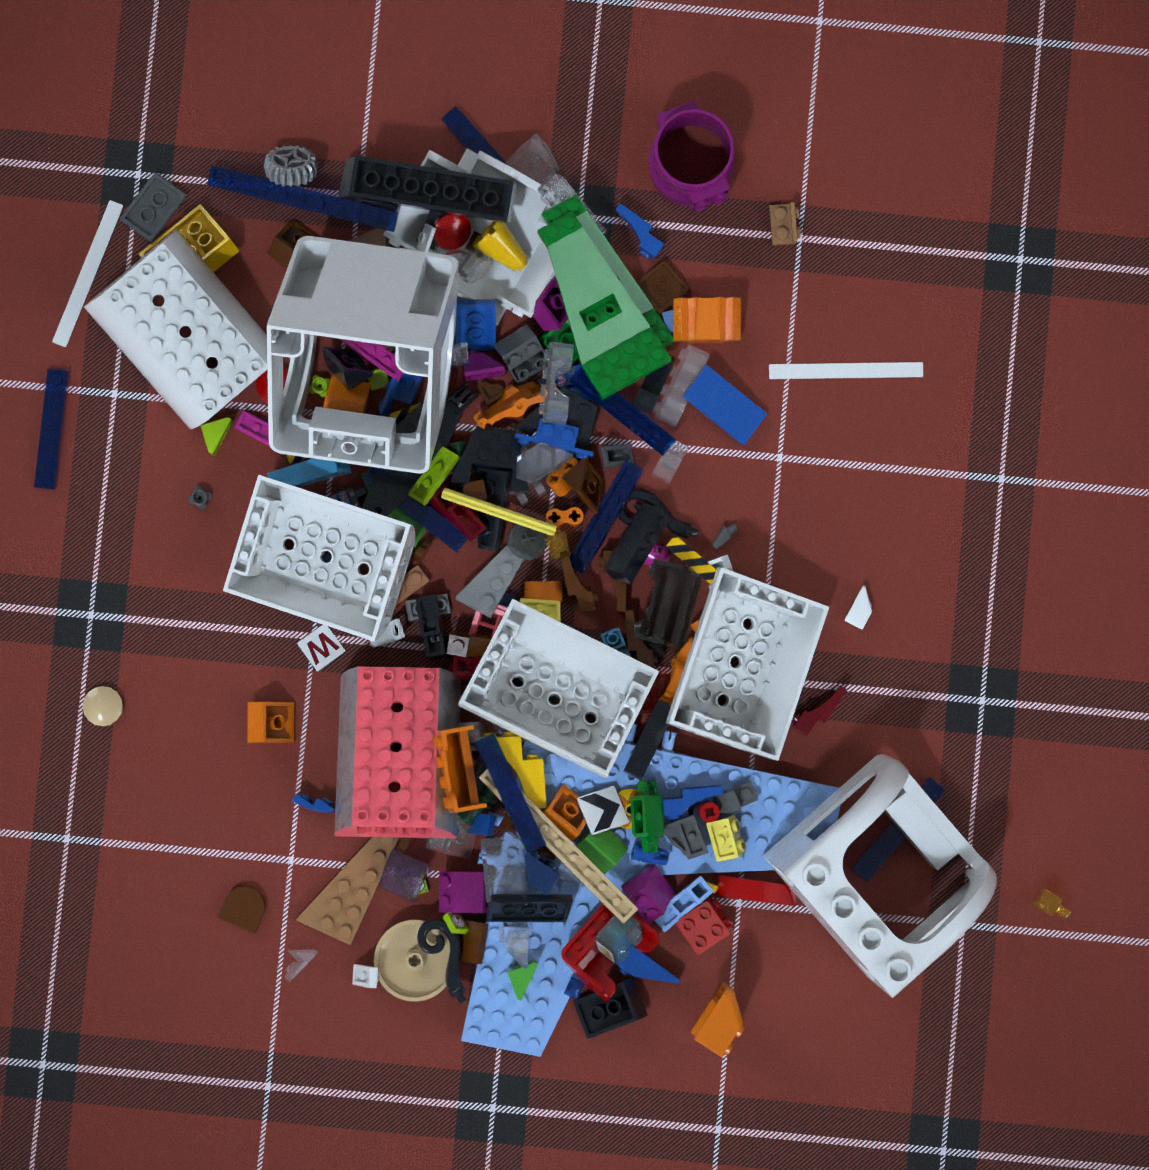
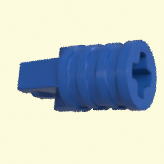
[631,841,669,865]

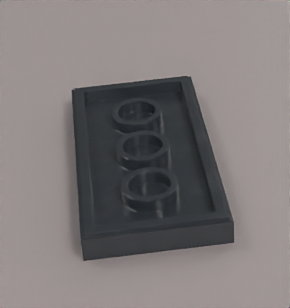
[486,894,573,922]

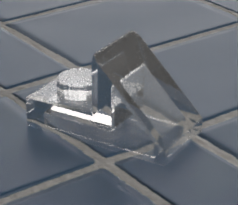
[284,948,320,982]

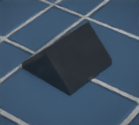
[322,346,373,391]

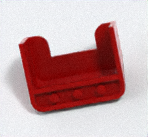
[561,904,660,1002]

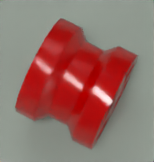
[698,801,720,822]

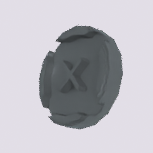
[507,524,547,560]

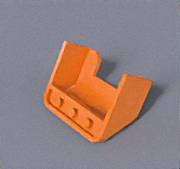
[432,725,487,813]
[690,982,745,1057]

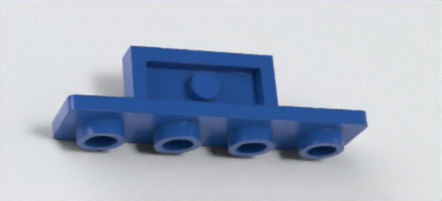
[378,373,424,416]
[514,418,594,459]

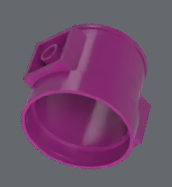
[648,100,734,212]

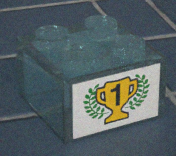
[595,915,643,965]

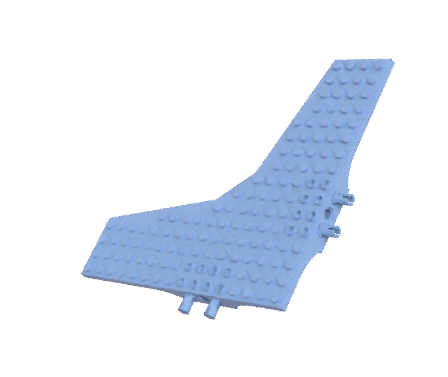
[461,724,841,1057]

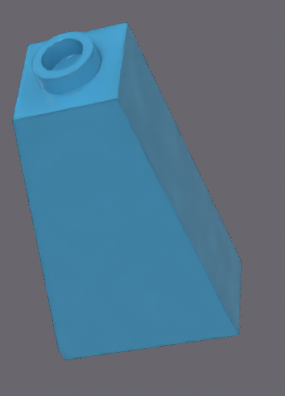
[267,458,351,488]

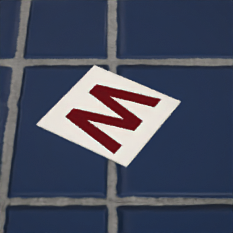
[297,625,345,672]

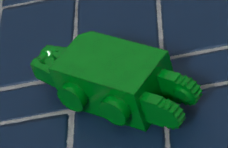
[630,780,664,853]

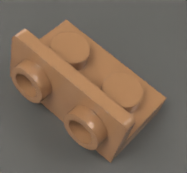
[769,202,801,246]

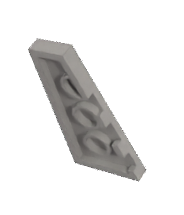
[456,544,524,618]

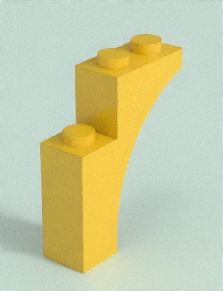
[479,731,547,808]

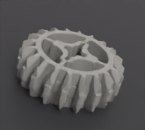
[264,144,318,187]

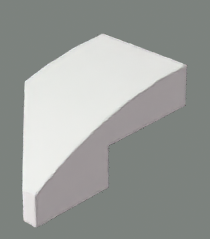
[845,585,872,629]

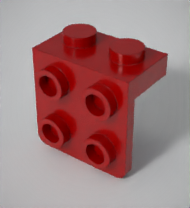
[676,896,734,954]

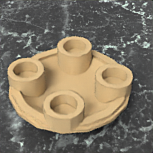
[83,686,123,726]

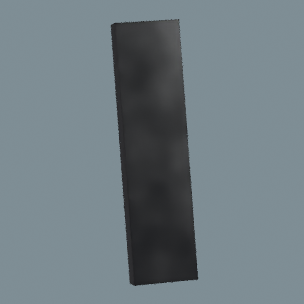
[623,700,671,780]

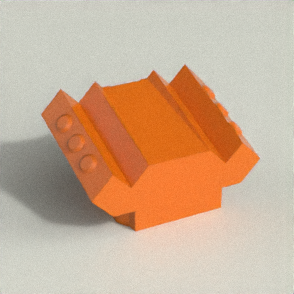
[673,297,741,343]

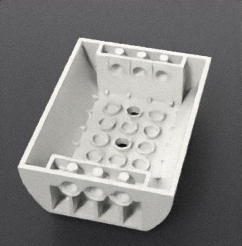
[84,229,268,429]
[223,475,415,642]
[665,567,829,761]
[458,599,659,779]

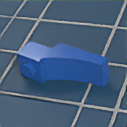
[615,203,664,260]
[662,784,724,819]

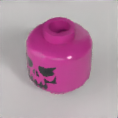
[644,541,671,569]

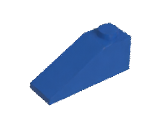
[616,945,680,984]

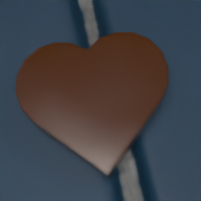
[478,381,504,406]
[461,479,487,501]
[413,539,432,563]

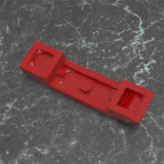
[715,875,797,906]

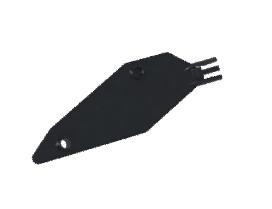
[362,382,480,516]

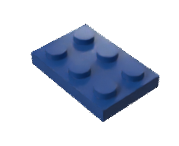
[456,299,496,350]

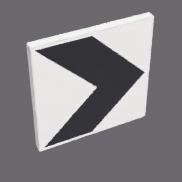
[577,786,629,835]

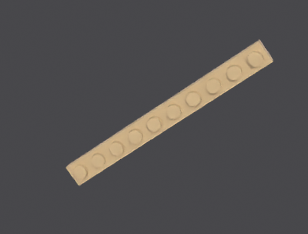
[479,763,638,924]

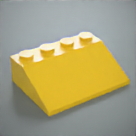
[139,204,239,272]

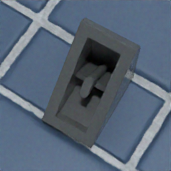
[600,444,634,470]

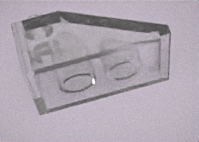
[480,836,527,903]

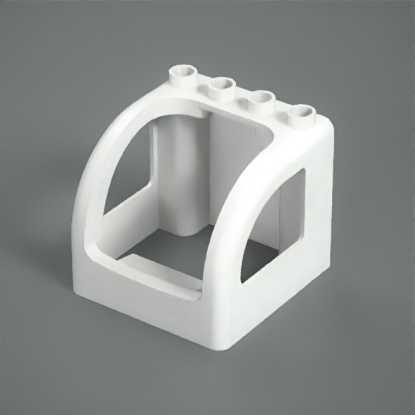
[267,236,458,473]
[763,754,997,998]

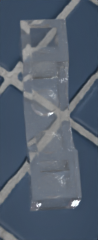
[539,342,574,425]

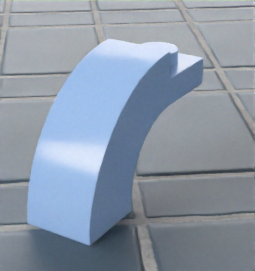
[654,876,714,932]

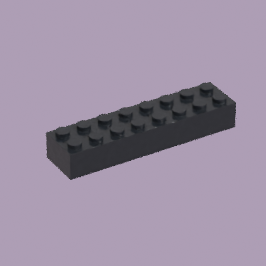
[349,155,517,224]

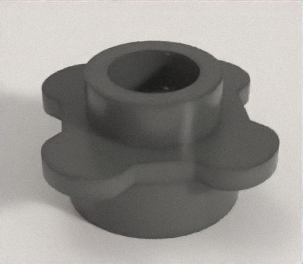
[188,486,212,510]

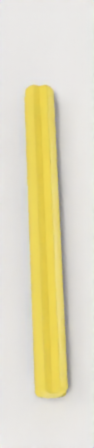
[441,488,557,536]

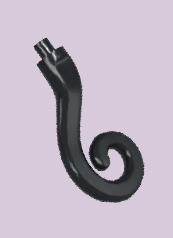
[616,489,699,539]
[417,919,467,1004]

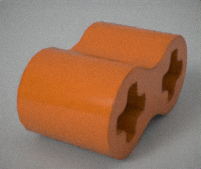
[546,457,578,497]
[546,507,584,528]
[524,581,563,602]

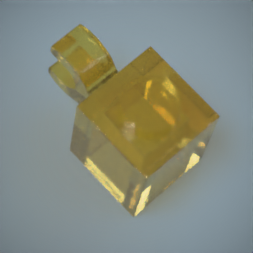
[545,529,571,560]
[1032,888,1071,919]

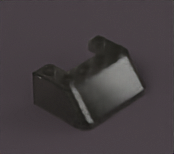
[633,559,701,651]

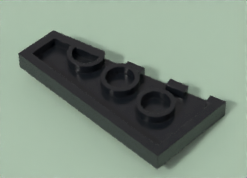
[474,466,511,552]

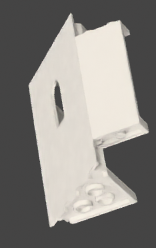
[383,149,562,326]

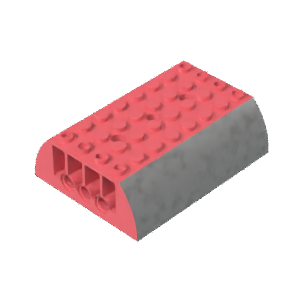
[334,667,461,838]

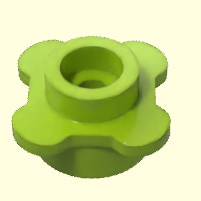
[309,375,330,397]

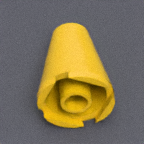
[472,221,528,271]

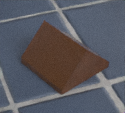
[562,458,605,514]

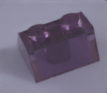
[378,849,431,903]

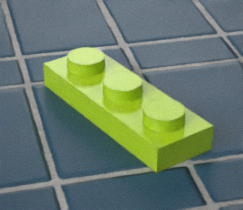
[407,446,460,506]

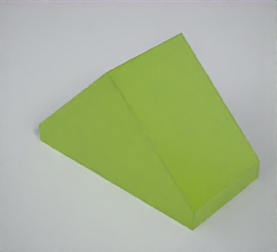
[201,417,233,457]

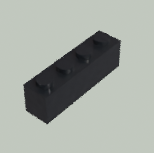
[604,503,670,584]

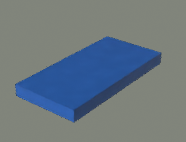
[682,365,767,445]

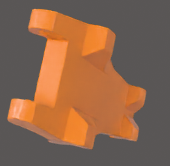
[473,381,547,429]
[659,637,694,706]

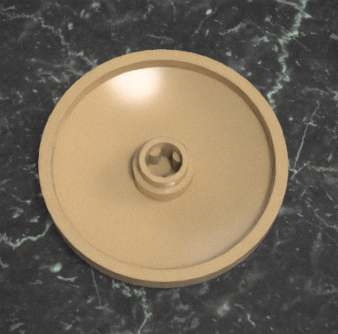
[374,919,450,1002]

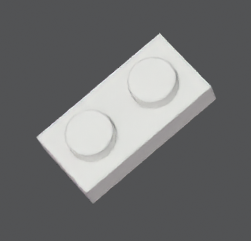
[352,964,379,988]

